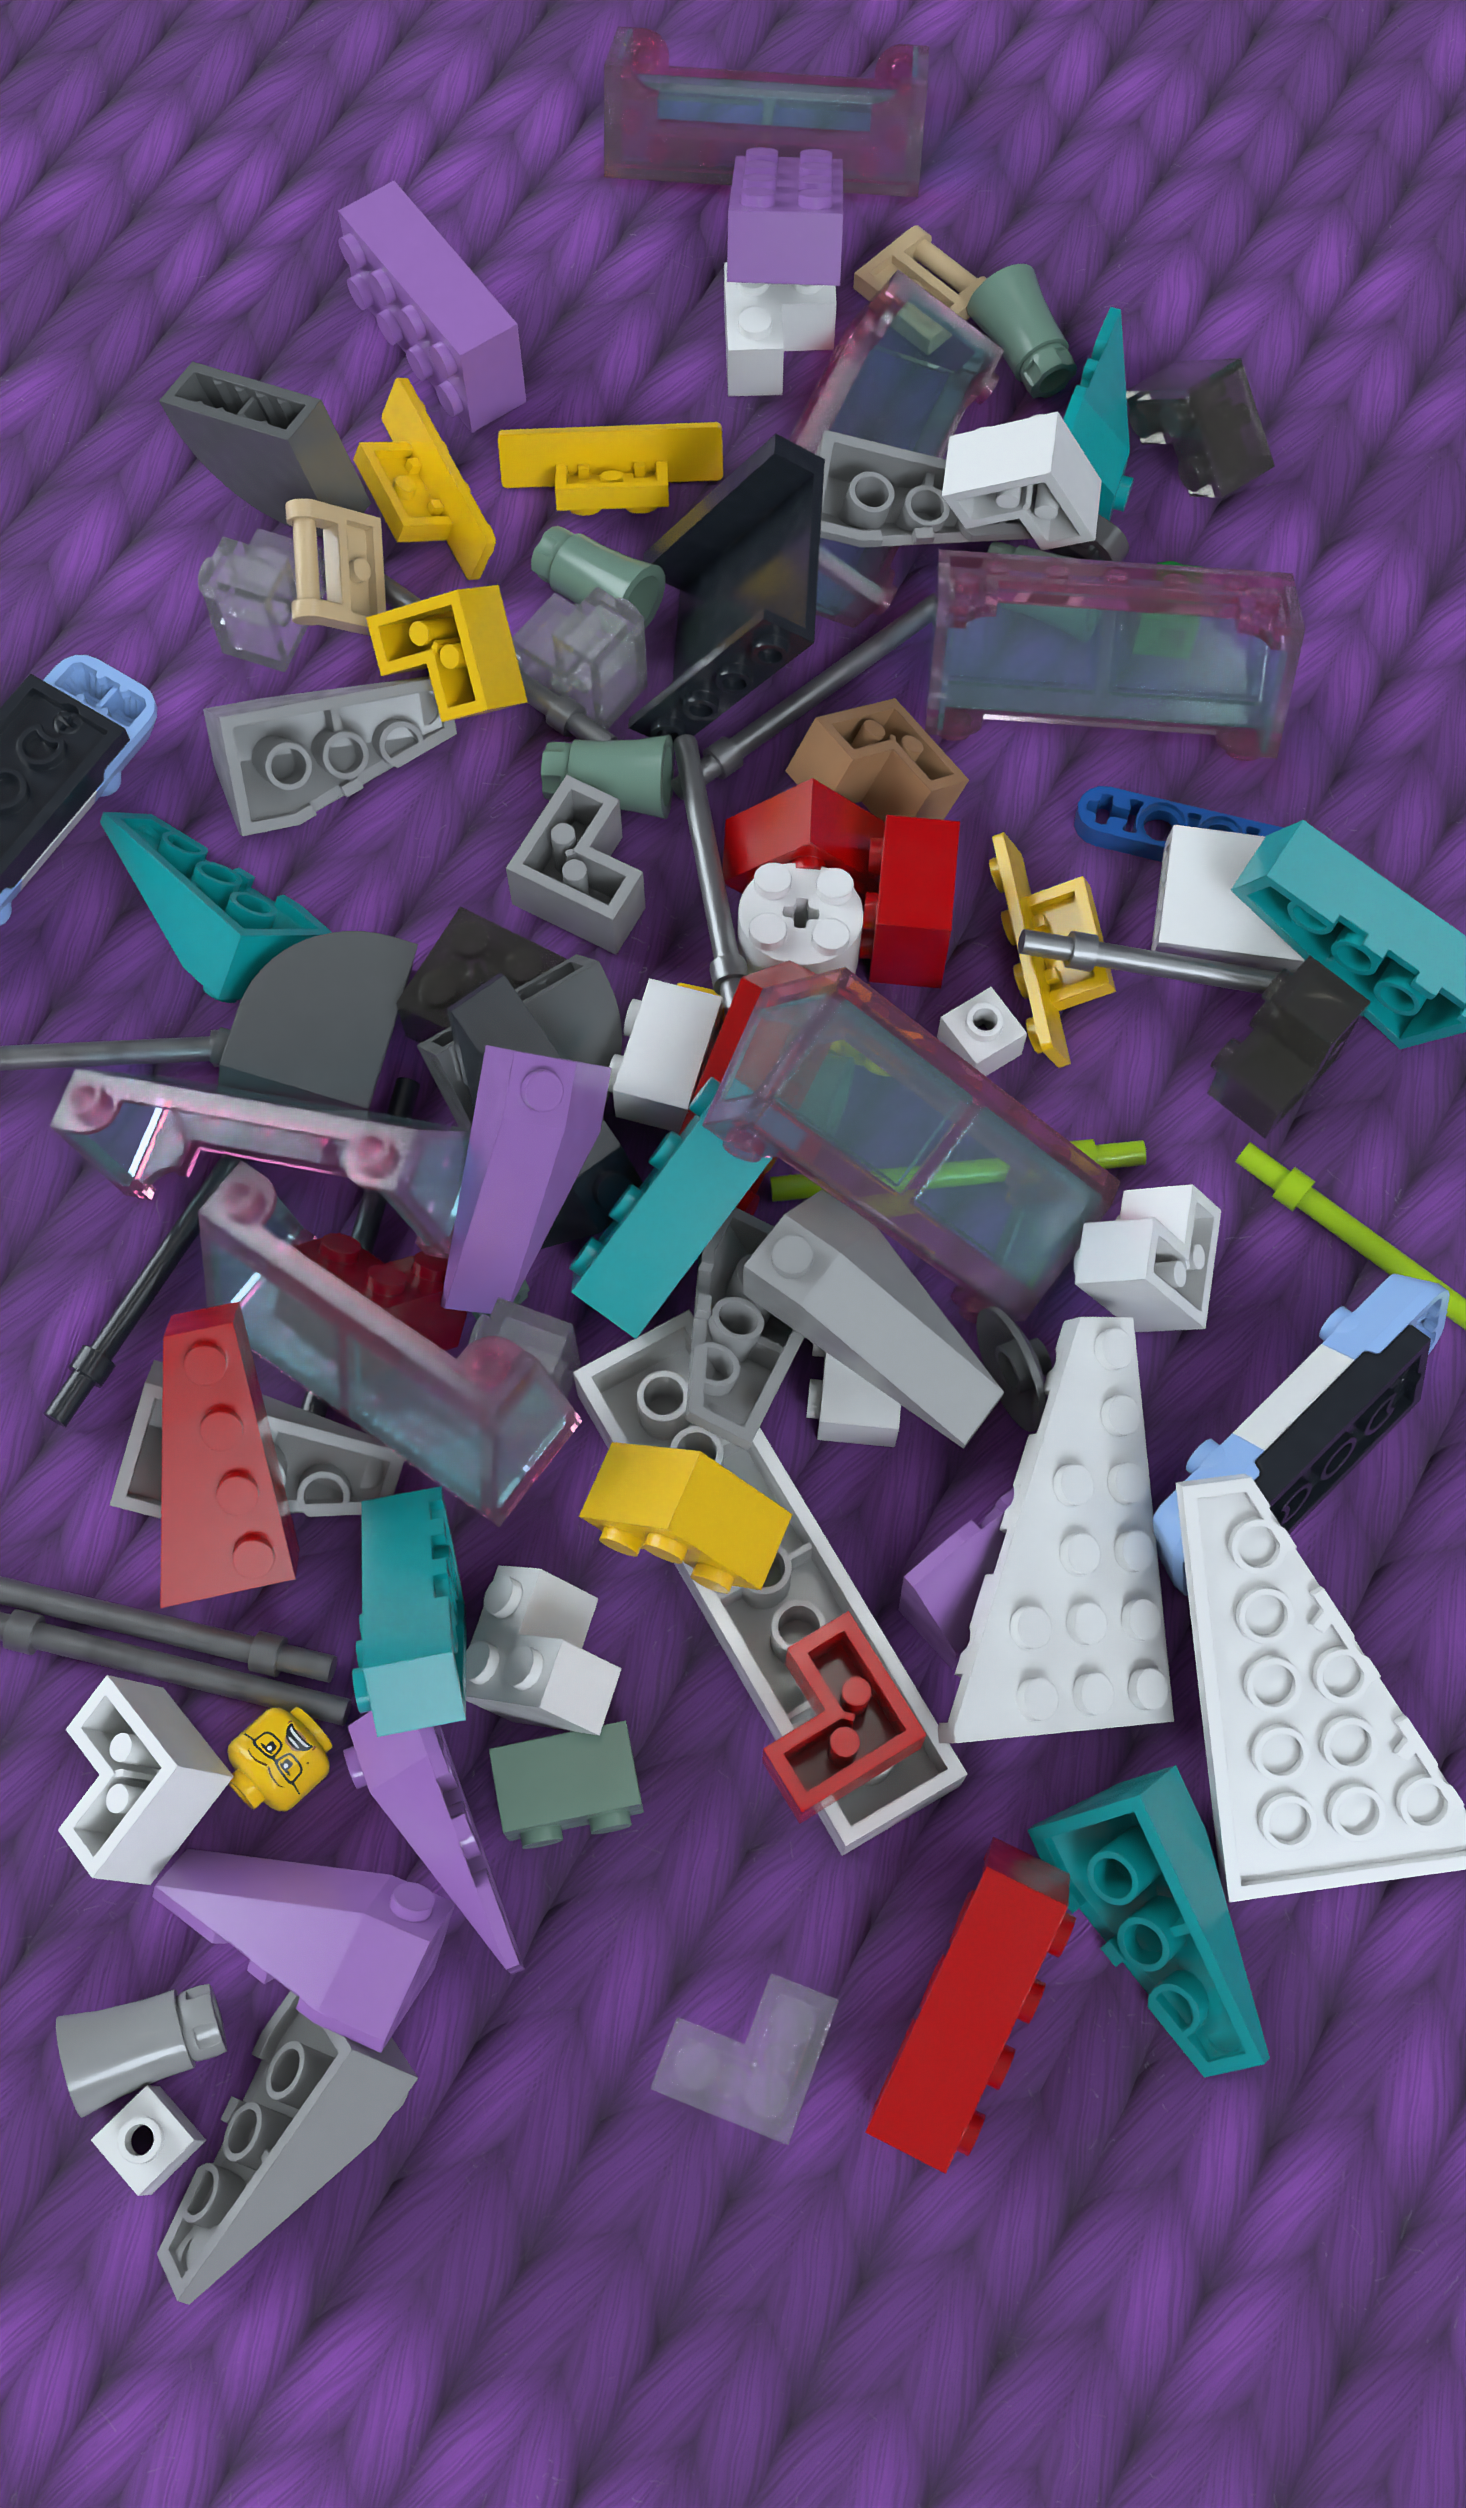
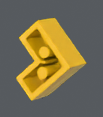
[366,585,528,722]
[579,1442,793,1594]

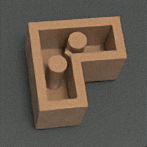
[785,698,969,822]

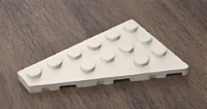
[938,1317,1174,1743]
[1175,1474,1466,1902]

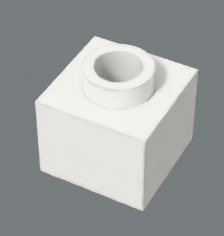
[937,987,1027,1085]
[91,2085,206,2196]

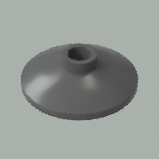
[976,1306,1052,1432]

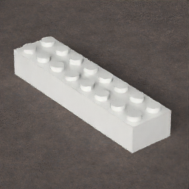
[573,1310,967,1856]

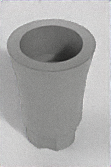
[56,1984,227,2118]

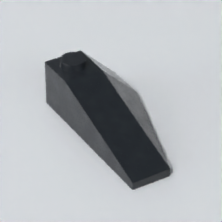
[447,973,643,1249]

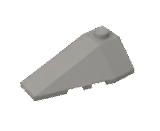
[816,430,1033,548]
[203,676,457,836]
[743,1189,1004,1449]
[685,1207,804,1451]
[110,1360,407,1519]
[157,1991,418,2305]

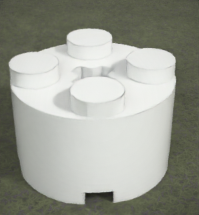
[737,862,863,988]

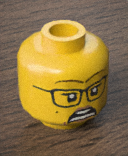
[227,1707,332,1811]

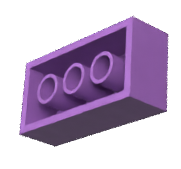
[727,147,843,286]
[338,181,527,433]

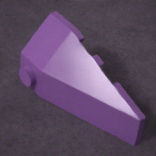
[440,1045,612,1316]
[898,1487,1014,1670]
[343,1711,525,1975]
[152,1849,455,2053]

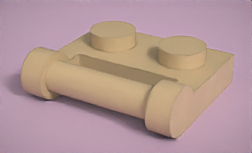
[853,225,987,349]
[285,498,386,636]

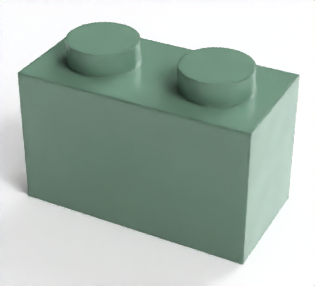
[489,1720,644,1849]

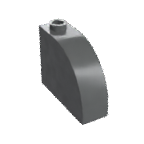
[159,361,371,537]
[210,931,418,1130]
[417,954,622,1144]

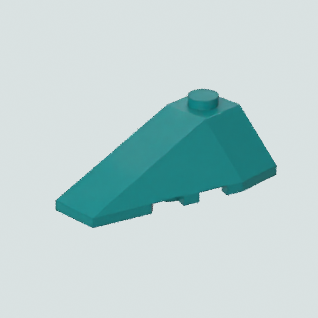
[1063,307,1134,521]
[100,812,332,1003]
[1028,1765,1270,2078]

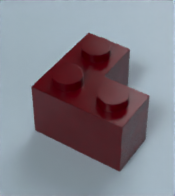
[277,1233,468,1378]

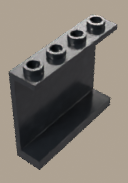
[628,433,825,748]

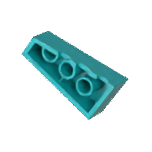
[1231,820,1466,1049]
[569,1072,797,1339]
[352,1486,466,1737]

